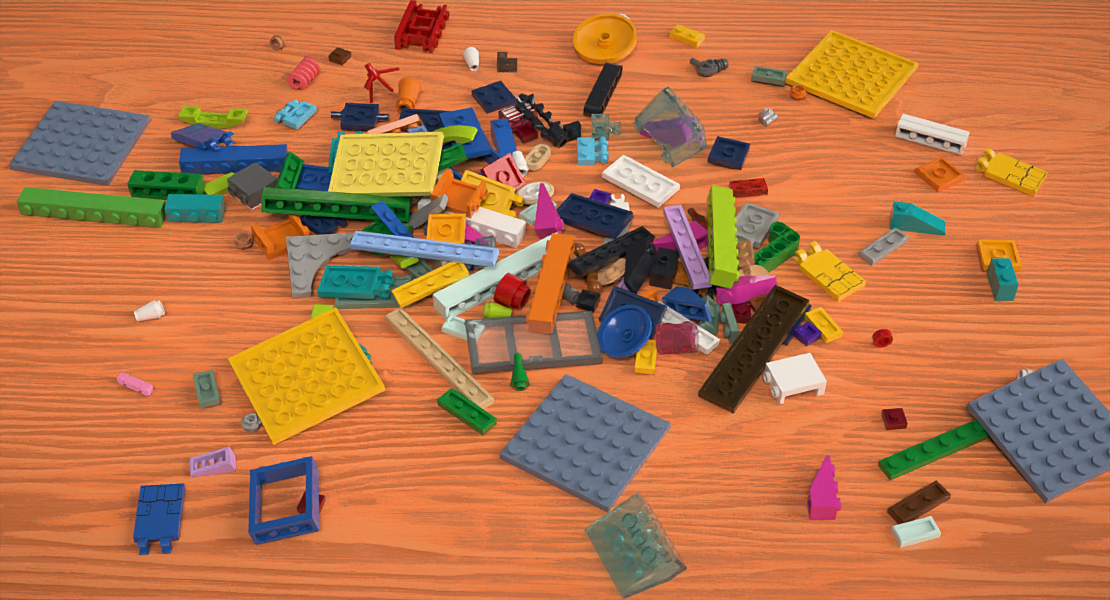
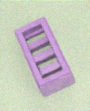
[190,446,236,477]

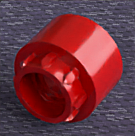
[493,272,531,310]

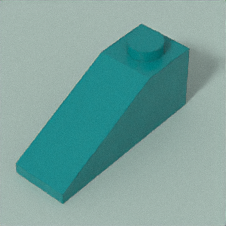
[890,201,945,236]

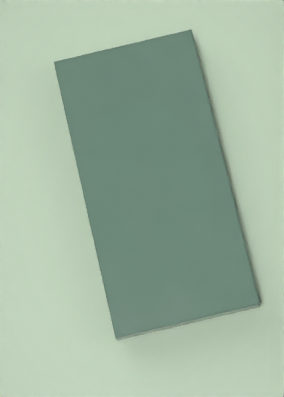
[335,276,413,309]

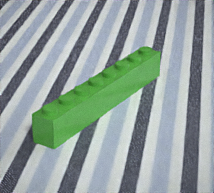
[17,187,166,228]

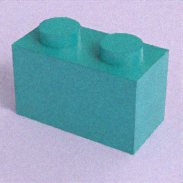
[987,258,1019,301]

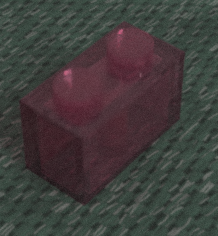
[656,321,699,355]

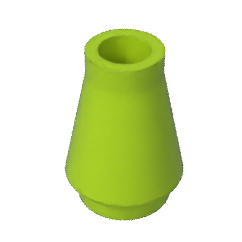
[483,301,512,318]

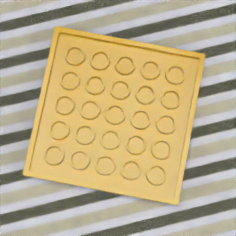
[785,30,919,119]
[228,307,386,445]

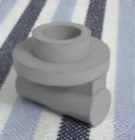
[758,107,778,127]

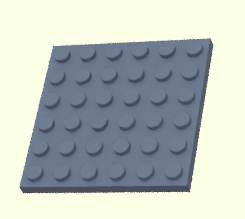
[9,101,151,186]
[966,359,1110,504]
[500,374,671,513]

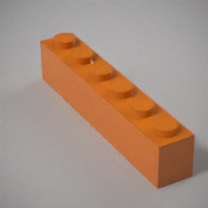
[526,233,575,335]

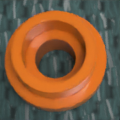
[790,84,807,100]

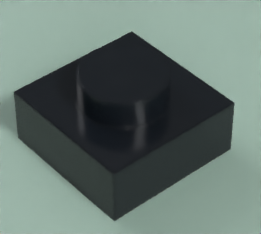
[563,121,581,142]
[576,289,601,312]

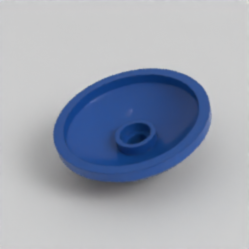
[597,305,652,359]

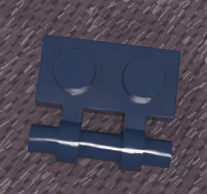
[299,215,347,235]

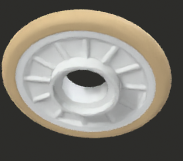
[516,181,554,205]

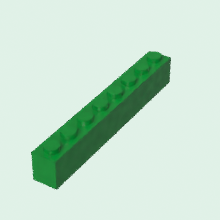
[261,187,410,222]

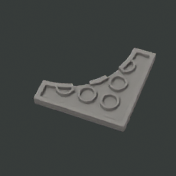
[286,233,362,298]

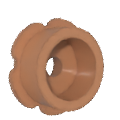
[269,35,285,50]
[234,232,253,249]

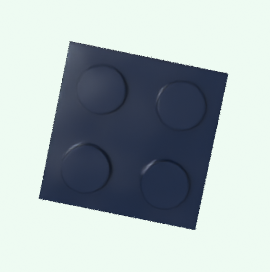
[471,81,517,114]
[708,136,751,170]

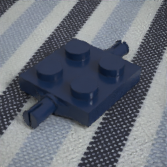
[331,103,389,131]

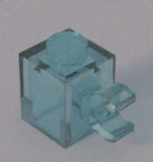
[591,114,621,140]

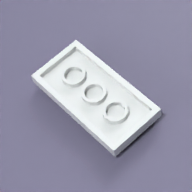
[602,155,680,208]

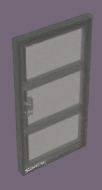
[464,311,602,374]

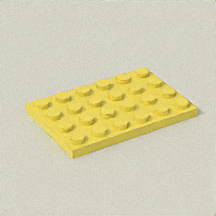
[328,132,444,197]

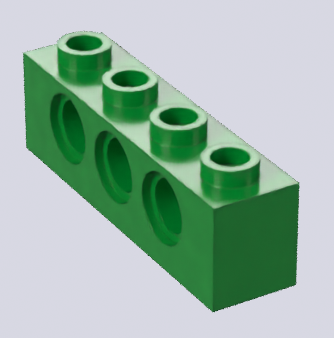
[127,170,205,200]

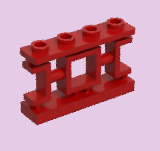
[394,0,450,53]

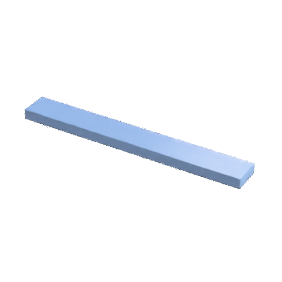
[350,231,499,267]

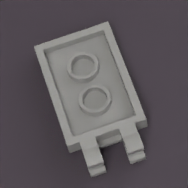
[735,202,780,249]

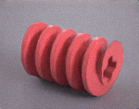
[287,56,320,90]

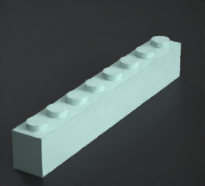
[433,232,558,320]

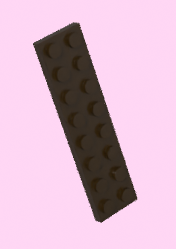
[698,285,810,413]

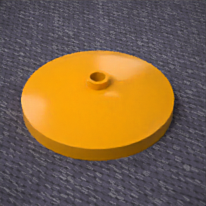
[573,13,637,64]

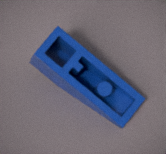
[490,118,517,156]
[662,286,712,322]

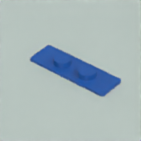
[371,201,414,238]

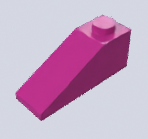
[534,183,564,239]
[716,275,777,305]

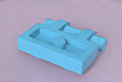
[273,99,317,130]
[577,136,609,165]

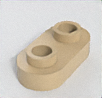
[525,144,551,171]

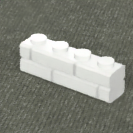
[895,114,970,156]

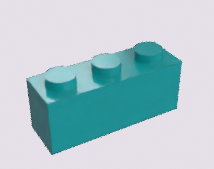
[164,194,225,223]

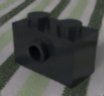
[647,247,680,290]

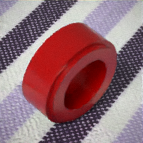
[872,329,893,347]

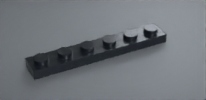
[568,226,655,278]

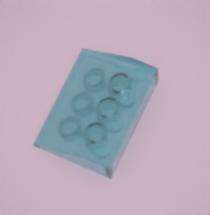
[585,492,687,599]

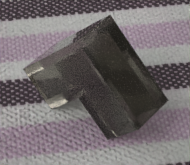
[497,52,517,73]

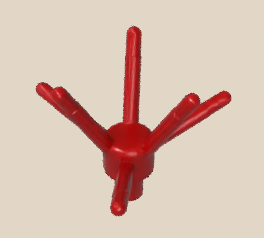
[364,62,400,103]

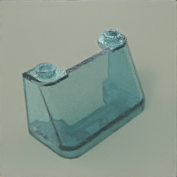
[633,86,707,168]

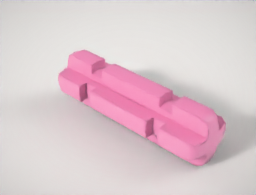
[117,372,154,396]

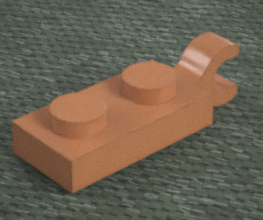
[736,239,755,275]

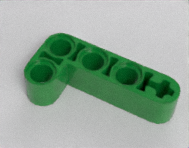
[752,222,800,272]

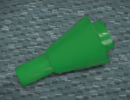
[510,353,530,391]

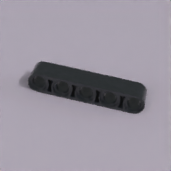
[583,62,623,119]

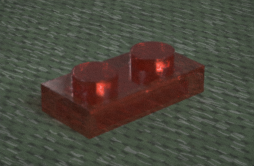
[729,178,768,198]

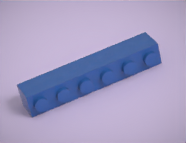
[179,144,288,175]

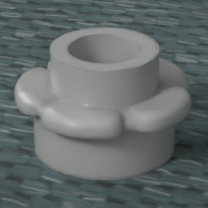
[241,414,262,433]

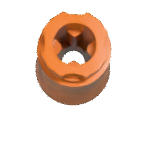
[396,77,421,114]

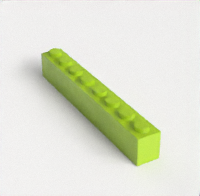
[707,185,740,289]

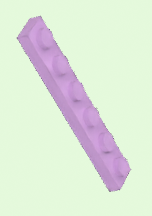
[663,205,712,289]

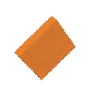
[915,156,966,192]

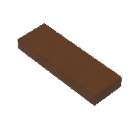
[887,480,951,524]

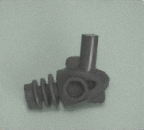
[690,58,729,77]

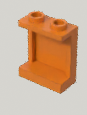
[430,169,488,218]
[251,214,310,260]

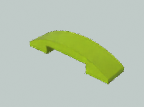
[178,106,248,129]
[433,125,478,144]

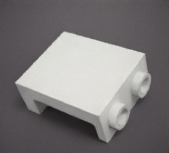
[763,353,827,405]

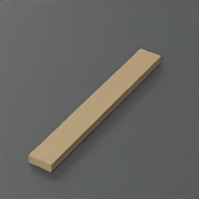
[385,308,494,409]

